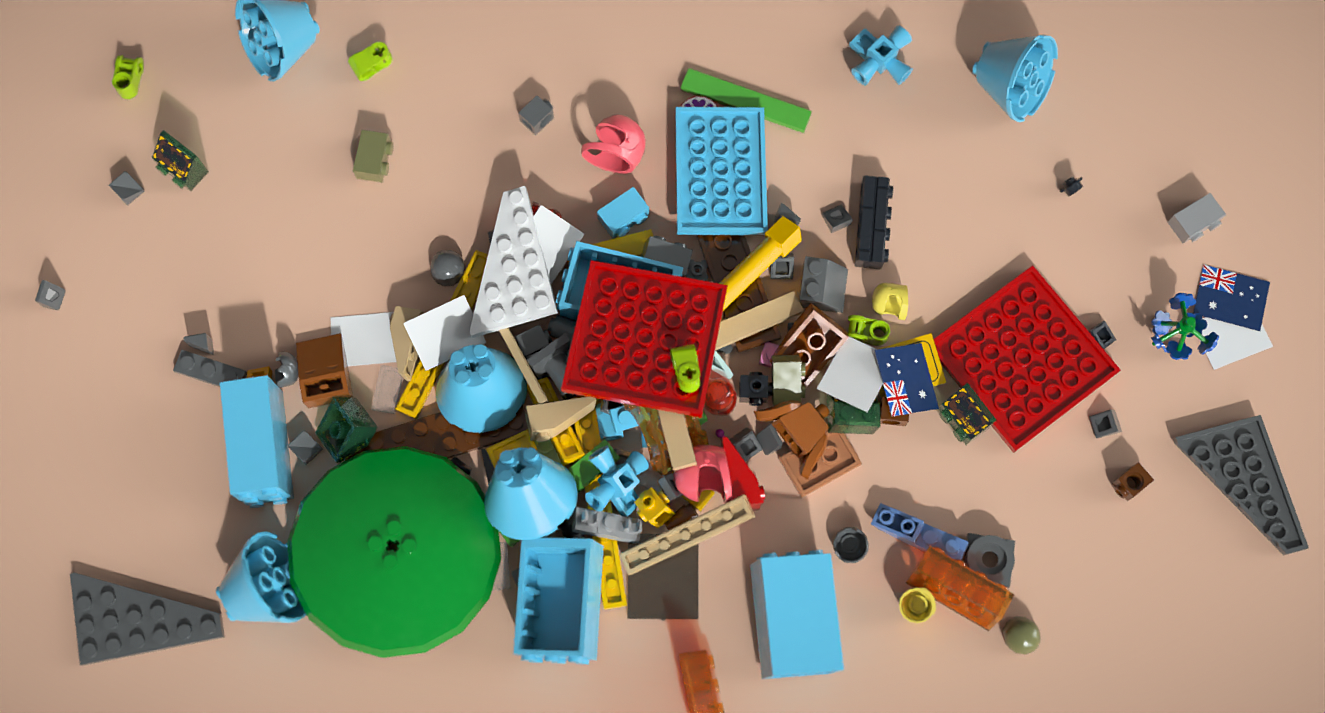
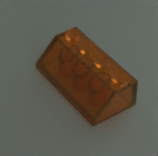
[906,545,1014,631]
[678,650,724,713]

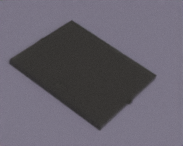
[628,533,699,621]

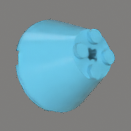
[235,0,320,82]
[973,35,1058,122]
[436,344,527,433]
[484,448,578,540]
[216,532,306,623]

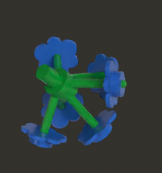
[1151,293,1219,360]

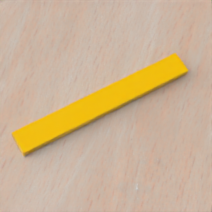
[395,250,488,419]

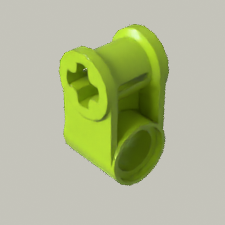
[348,42,392,81]
[112,55,144,100]
[847,315,890,346]
[670,344,700,393]

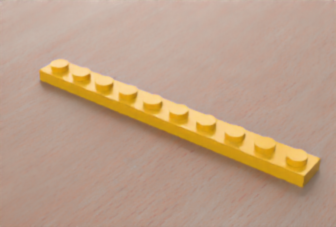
[571,395,627,610]

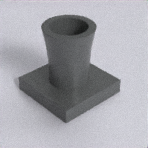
[527,333,577,400]

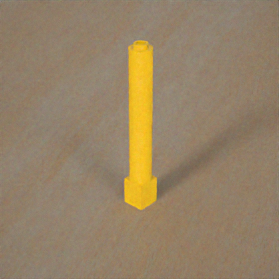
[719,216,802,311]

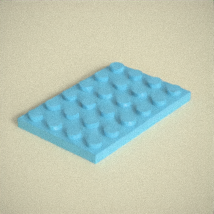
[675,107,768,235]

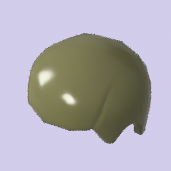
[1003,616,1041,655]

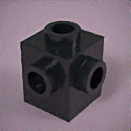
[739,372,772,406]

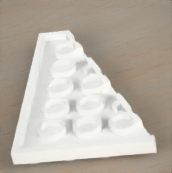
[469,186,558,338]

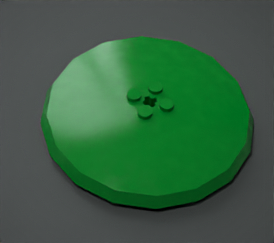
[287,446,502,658]

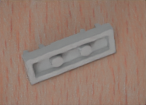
[572,507,642,544]

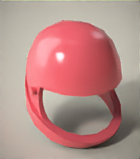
[581,115,646,173]
[674,445,732,504]

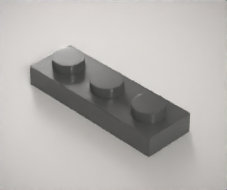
[173,350,247,387]

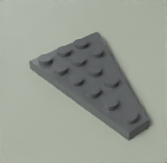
[1173,415,1309,556]
[70,573,225,666]

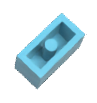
[597,187,649,239]

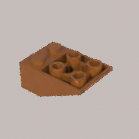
[296,333,354,409]

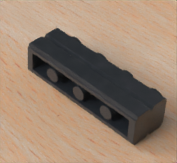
[855,175,894,269]

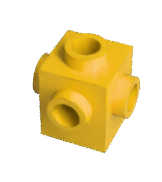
[634,487,676,529]

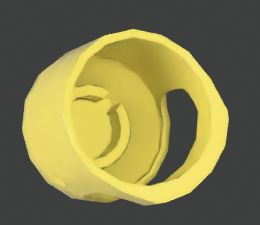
[872,283,908,320]
[899,587,936,623]

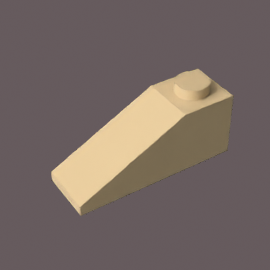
[390,306,424,381]
[525,397,596,442]

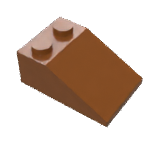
[769,303,849,388]

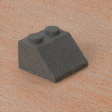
[799,256,848,313]

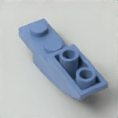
[871,503,969,565]

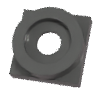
[961,533,1015,588]

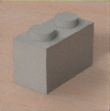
[1167,193,1226,244]

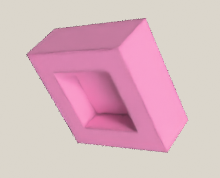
[759,342,779,368]

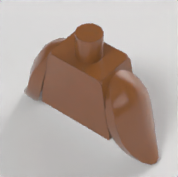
[754,400,830,480]

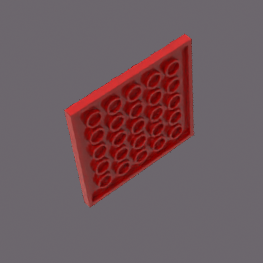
[561,260,728,418]
[933,265,1121,453]

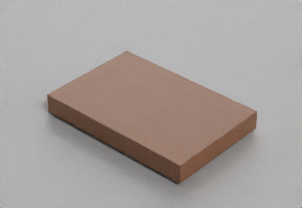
[778,424,862,498]

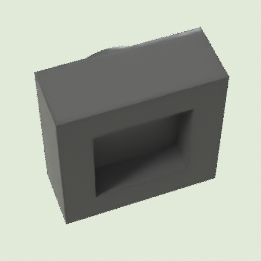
[658,473,683,501]

